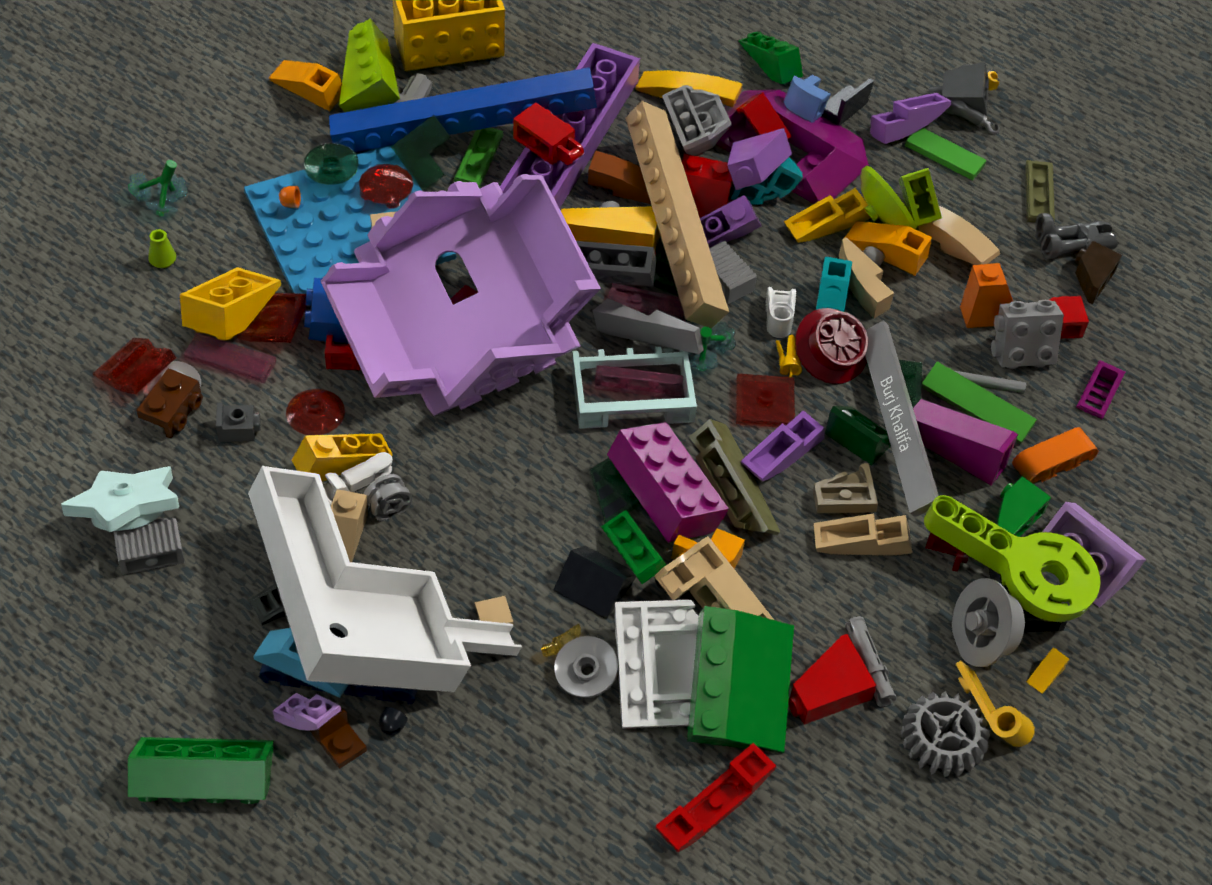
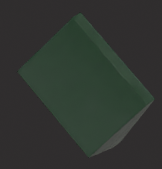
[825,406,891,466]

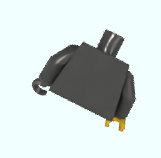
[929,62,999,135]

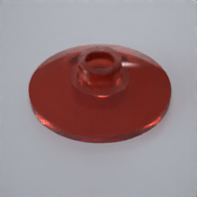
[286,389,345,435]

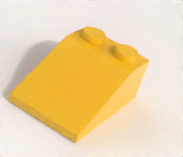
[180,267,281,340]

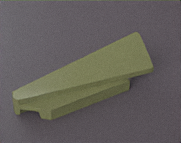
[689,419,780,535]

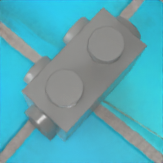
[991,299,1064,369]

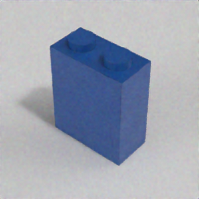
[304,278,349,344]

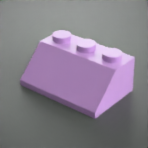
[1042,502,1146,608]

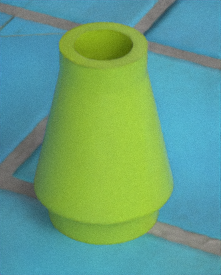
[148,229,176,268]

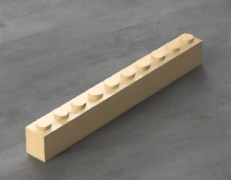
[626,101,729,328]

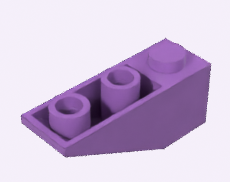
[700,195,762,248]

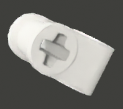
[766,287,796,338]

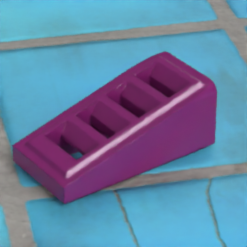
[1076,360,1126,419]

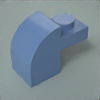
[784,75,830,123]

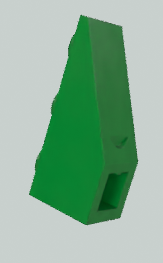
[738,32,803,84]

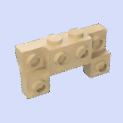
[654,536,774,620]

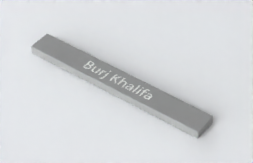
[865,320,939,517]

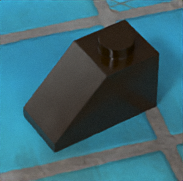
[1075,241,1122,305]

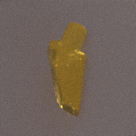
[541,623,581,657]

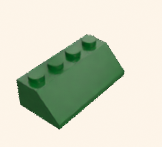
[128,737,274,804]

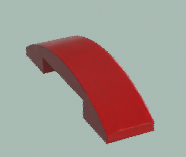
[655,743,776,852]

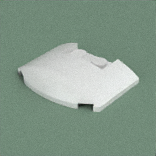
[615,600,699,729]

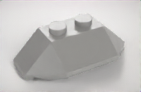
[662,85,732,156]

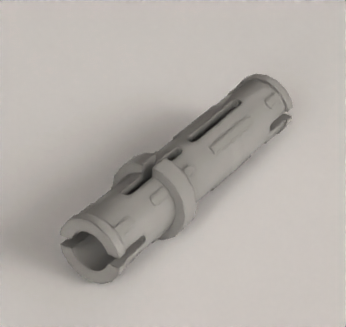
[845,616,897,707]

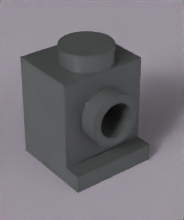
[216,402,261,442]

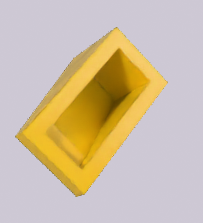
[1026,647,1069,694]

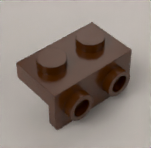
[136,368,203,439]

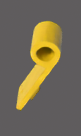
[956,660,1035,747]

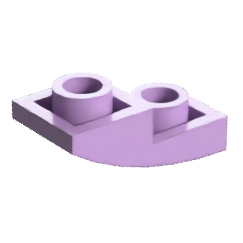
[273,693,341,730]

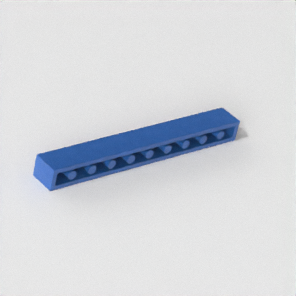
[329,67,597,156]

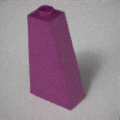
[913,399,1018,486]

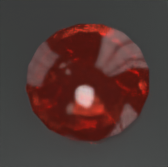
[359,164,413,208]

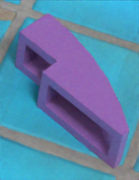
[870,93,951,144]
[741,411,825,482]

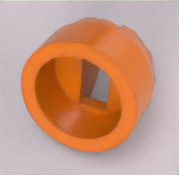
[279,186,301,208]

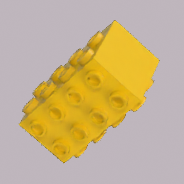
[393,0,505,71]

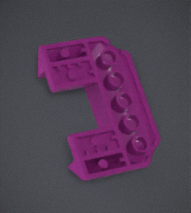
[716,90,869,204]

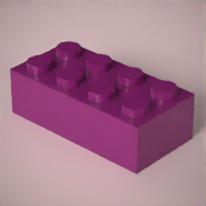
[607,422,729,543]

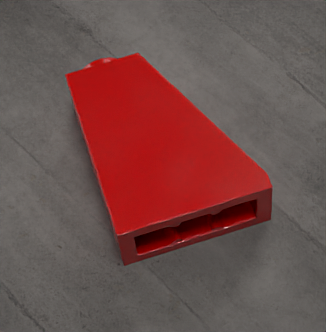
[788,634,877,725]

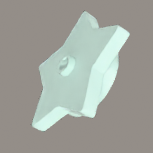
[61,466,179,532]

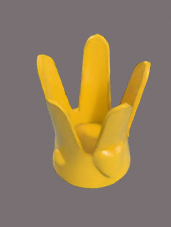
[776,334,802,378]

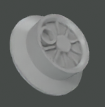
[952,578,1025,667]

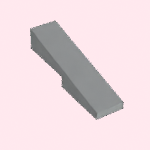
[592,298,704,354]

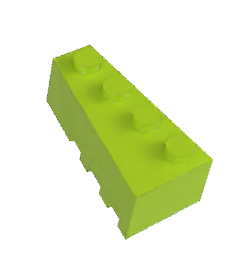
[339,18,400,112]

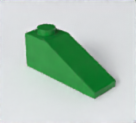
[996,476,1051,537]

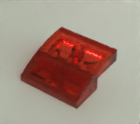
[92,338,176,394]

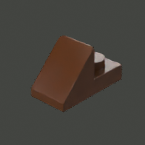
[309,707,367,769]

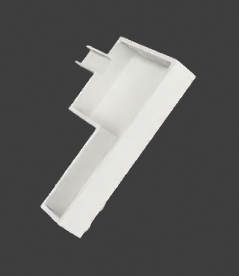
[248,466,522,692]

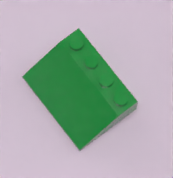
[687,606,794,753]

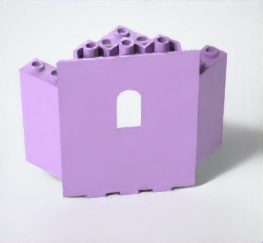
[321,174,601,416]

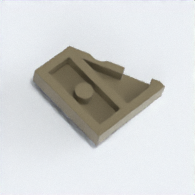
[813,463,878,513]

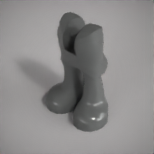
[1035,213,1118,259]

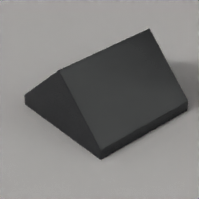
[553,546,636,620]

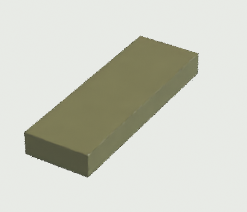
[1025,160,1055,223]

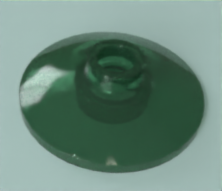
[304,143,359,185]

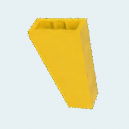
[561,206,660,251]

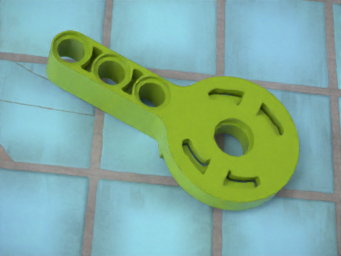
[924,495,1100,622]

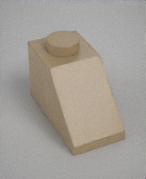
[331,489,368,562]

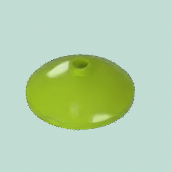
[860,165,917,229]

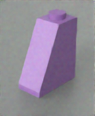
[728,128,792,190]

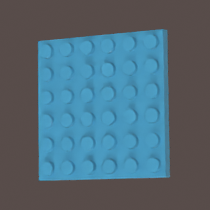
[244,145,456,307]

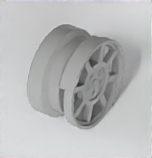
[364,474,413,521]

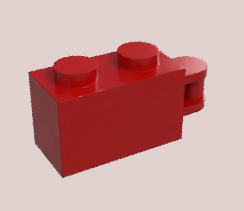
[513,103,584,165]

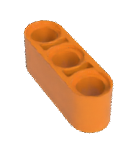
[1012,427,1099,484]

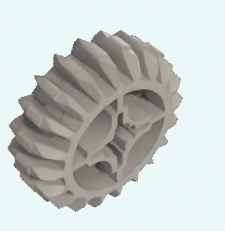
[901,691,990,778]

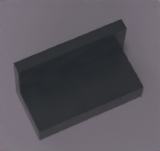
[822,78,874,126]

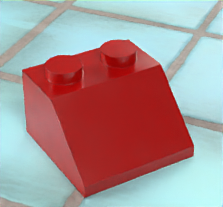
[682,154,733,218]

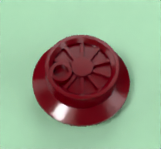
[795,308,868,384]

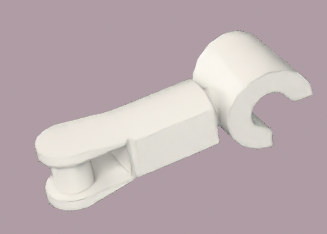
[323,452,392,506]

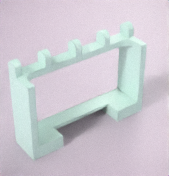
[572,346,697,429]

